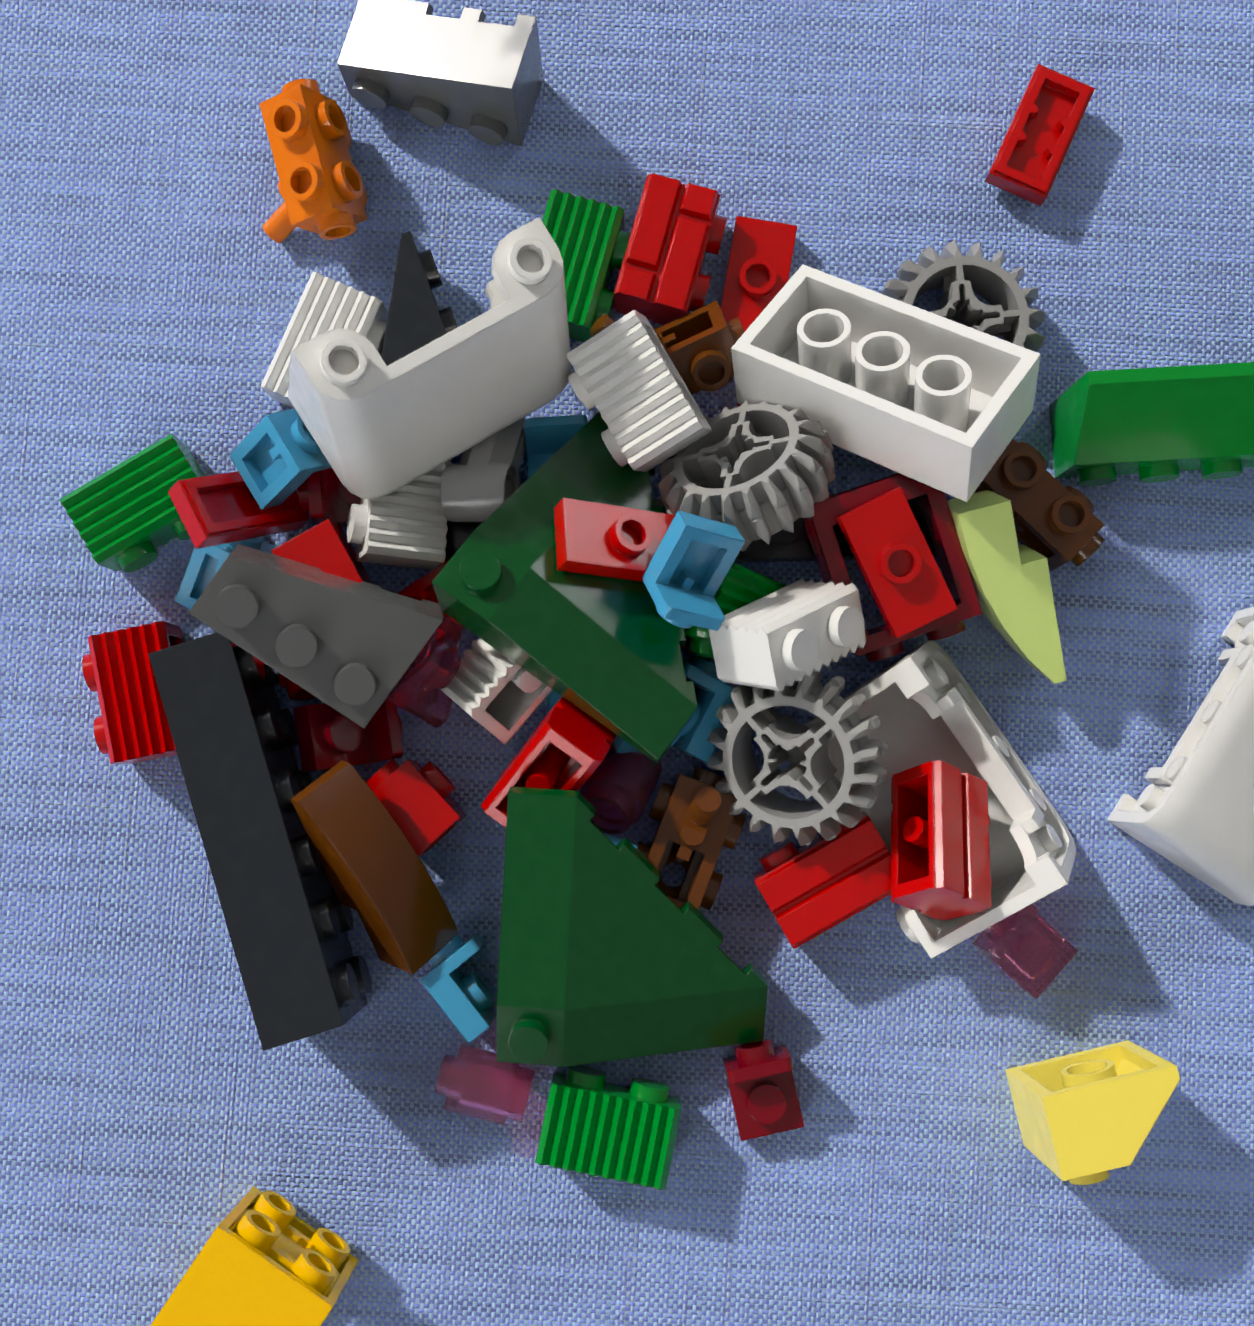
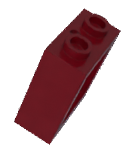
[803,473,982,662]

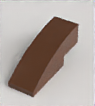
[291,761,459,975]

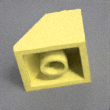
[1005,1040,1180,1185]

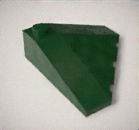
[432,412,698,763]
[497,786,768,1067]

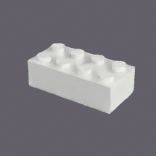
[731,264,1041,502]

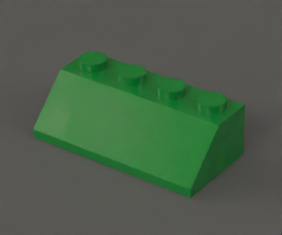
[1049,362,1254,486]

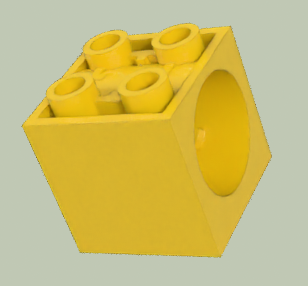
[150,1186,359,1326]

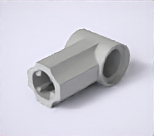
[440,418,526,522]

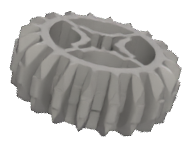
[882,240,1046,352]
[658,399,836,552]
[707,671,888,846]

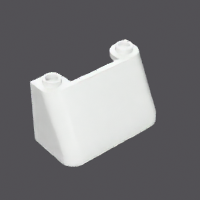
[288,217,571,499]
[1107,606,1254,906]
[787,640,1076,958]

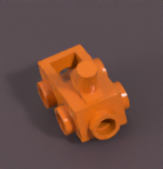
[259,79,367,244]

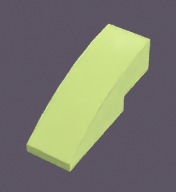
[947,490,1067,684]

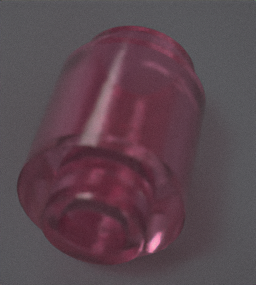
[581,743,662,834]
[435,1044,535,1125]

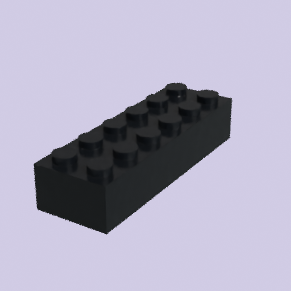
[148,632,372,1051]

